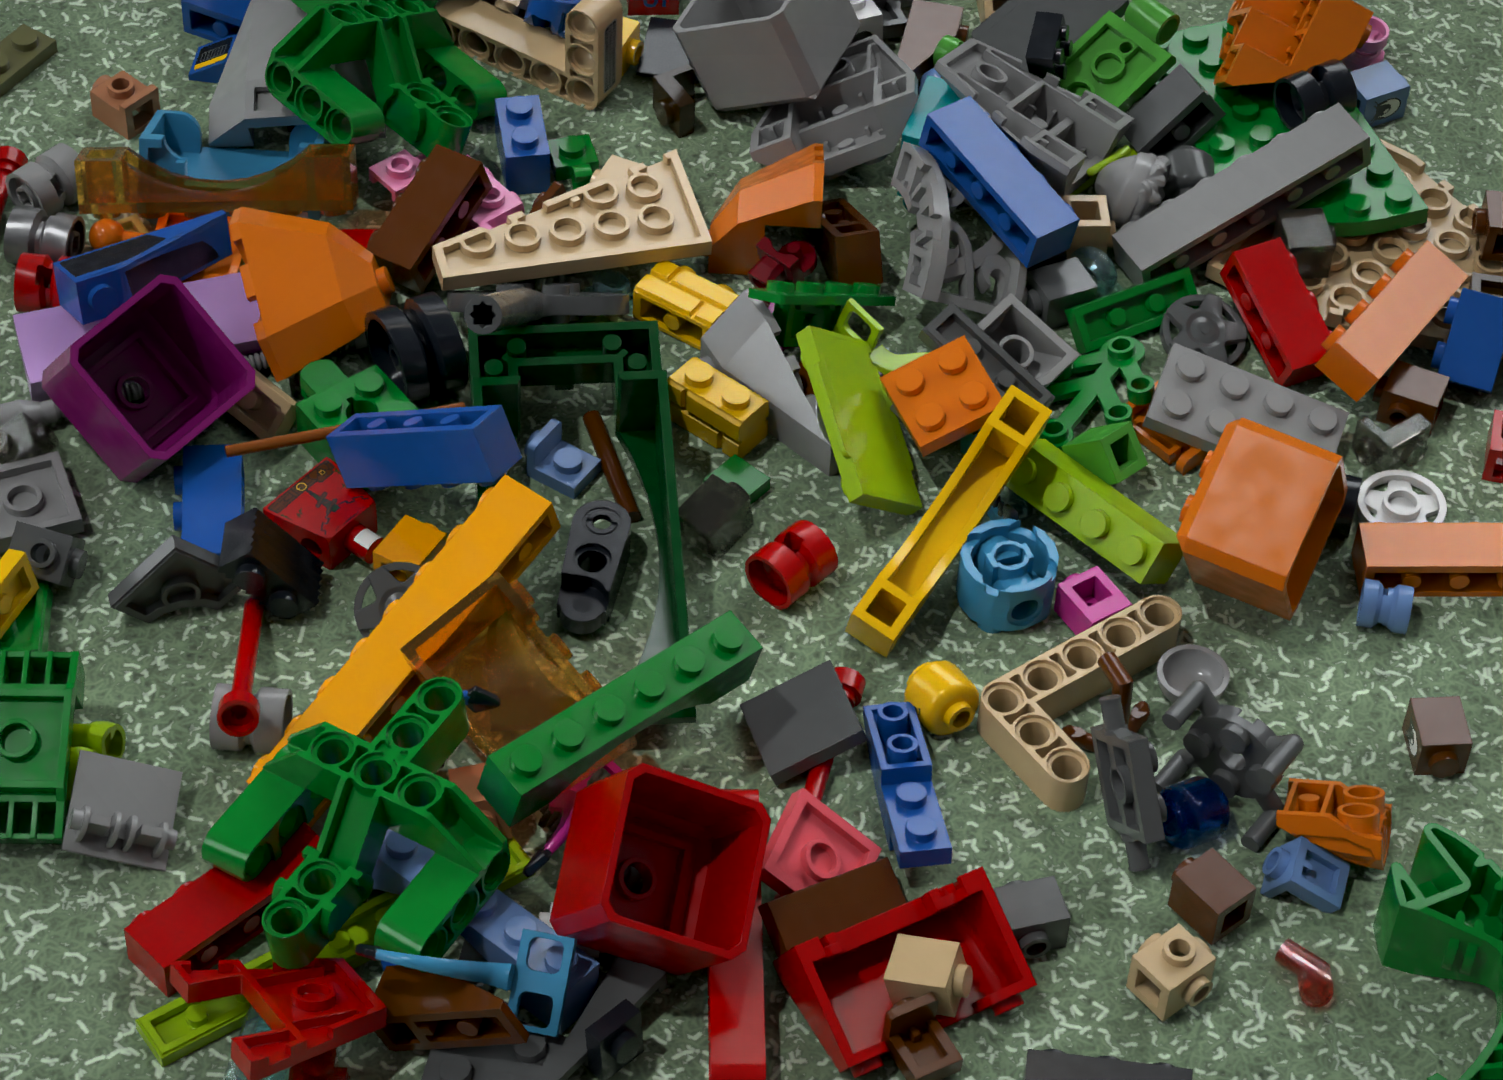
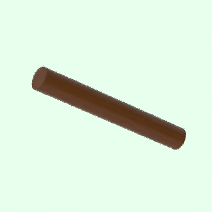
[583,410,641,523]

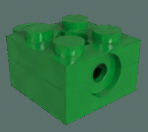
[295,360,419,491]

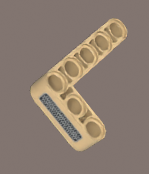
[434,0,623,110]

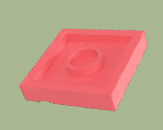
[760,788,882,899]

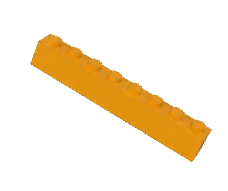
[246,474,561,828]

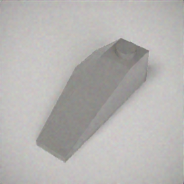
[890,293,1080,419]

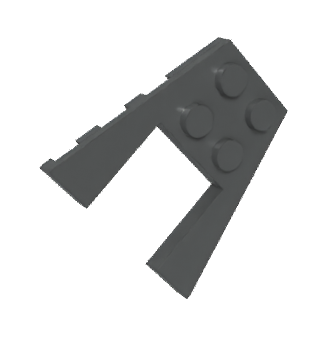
[421,939,668,1080]

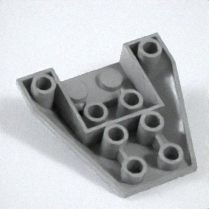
[208,0,386,148]

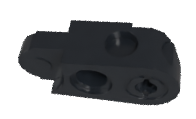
[557,500,631,634]

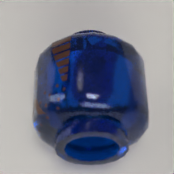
[1159,776,1230,850]

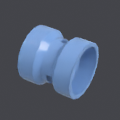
[1356,578,1414,635]

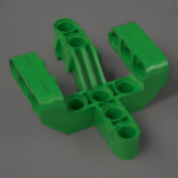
[265,0,507,157]
[201,677,510,972]

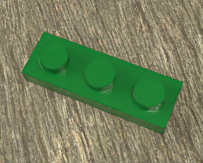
[1065,267,1199,354]

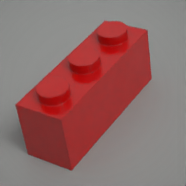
[1219,237,1333,387]

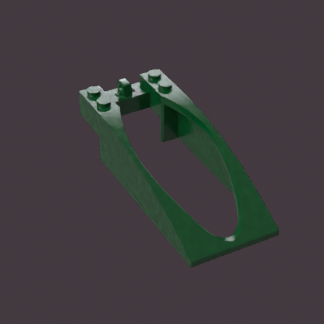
[468,320,696,733]

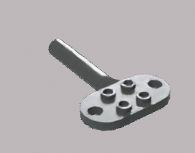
[447,282,629,335]

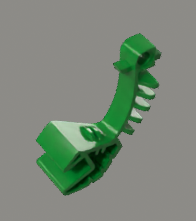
[1373,823,1503,1080]

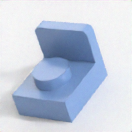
[524,418,601,499]
[1260,836,1351,914]

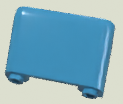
[139,110,334,225]

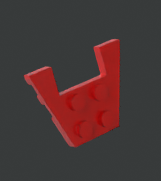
[170,958,387,1080]

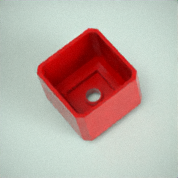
[550,763,771,975]

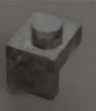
[0,412,59,465]
[1351,413,1432,473]

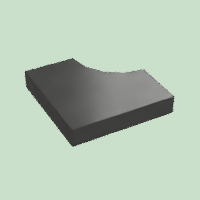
[108,535,242,623]

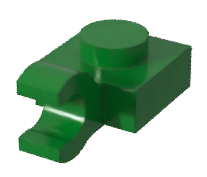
[548,134,599,190]

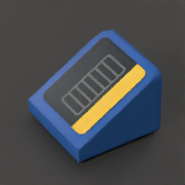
[188,34,237,83]

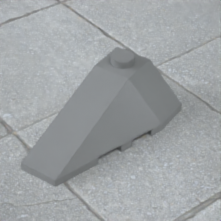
[699,287,838,476]

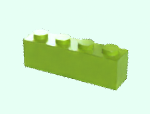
[1006,439,1183,584]

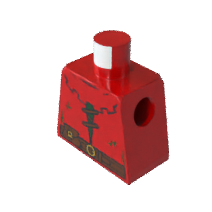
[263,457,384,570]

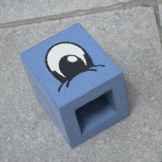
[1350,60,1410,127]

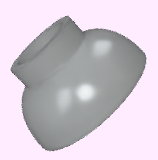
[1157,644,1230,711]

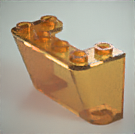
[400,571,637,799]

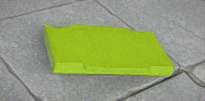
[795,325,923,516]

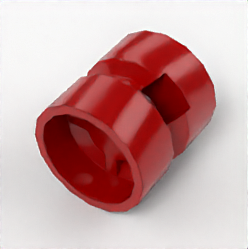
[14,252,70,313]
[745,520,838,610]

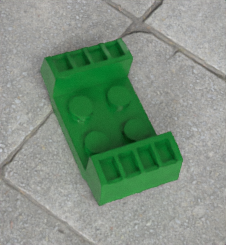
[0,650,85,845]

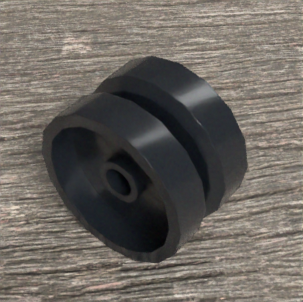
[365,291,468,406]

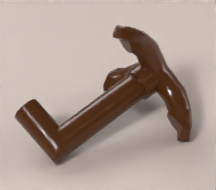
[1062,652,1150,753]

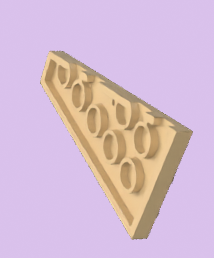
[432,149,713,291]

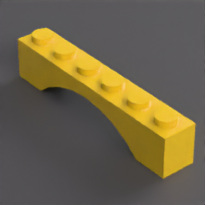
[845,385,1053,658]

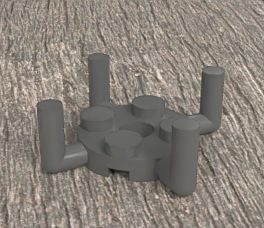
[1155,680,1304,852]

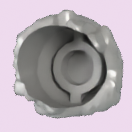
[1095,152,1172,229]

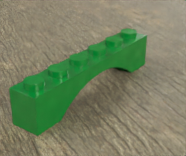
[477,610,763,828]

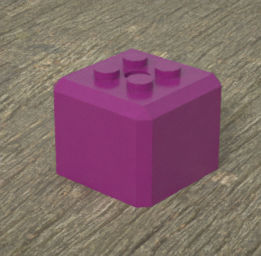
[42,274,256,483]

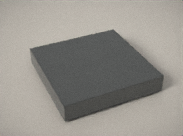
[740,660,868,786]

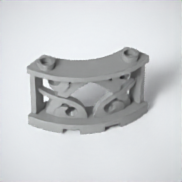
[890,141,1028,315]

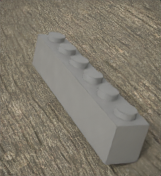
[1112,102,1371,285]

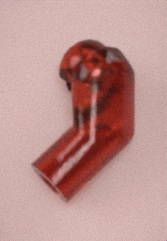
[1275,938,1334,1008]

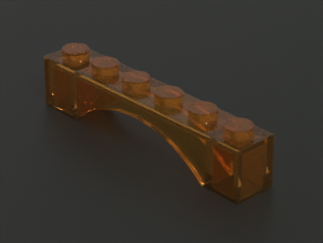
[74,144,359,219]

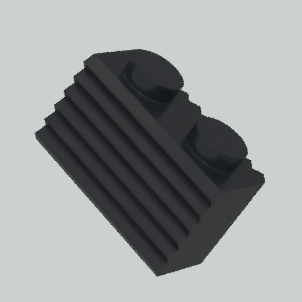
[218,508,324,619]

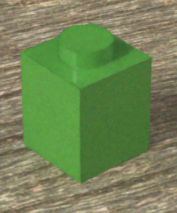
[1061,421,1148,485]

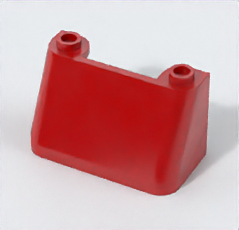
[772,866,1037,1079]

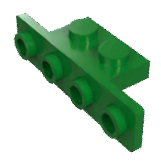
[748,280,896,347]

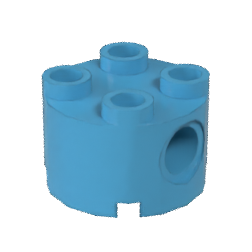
[956,518,1059,634]

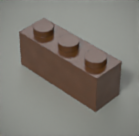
[366,144,492,294]

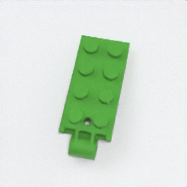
[1060,0,1180,112]

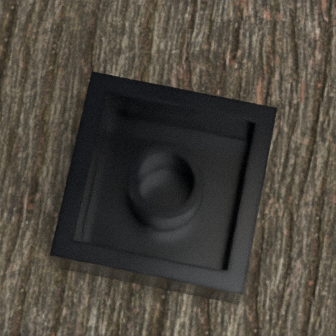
[1025,11,1073,87]

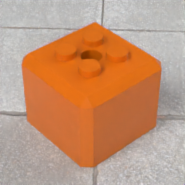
[1176,418,1348,621]

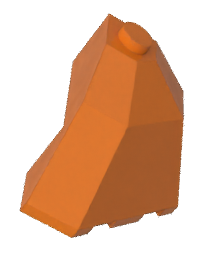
[1214,0,1374,88]
[705,143,824,275]
[229,207,395,382]

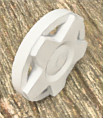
[1356,470,1447,523]

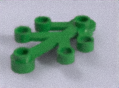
[1038,335,1155,451]

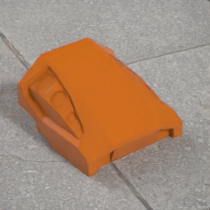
[1276,778,1392,871]

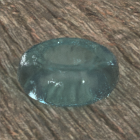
[1070,246,1117,298]

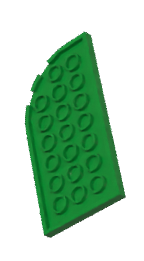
[1150,19,1429,237]

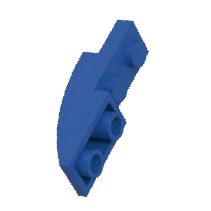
[863,702,952,869]

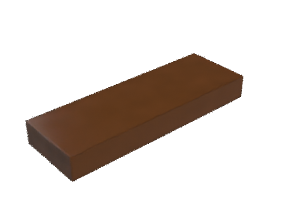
[758,857,907,957]

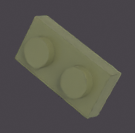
[0,24,58,98]

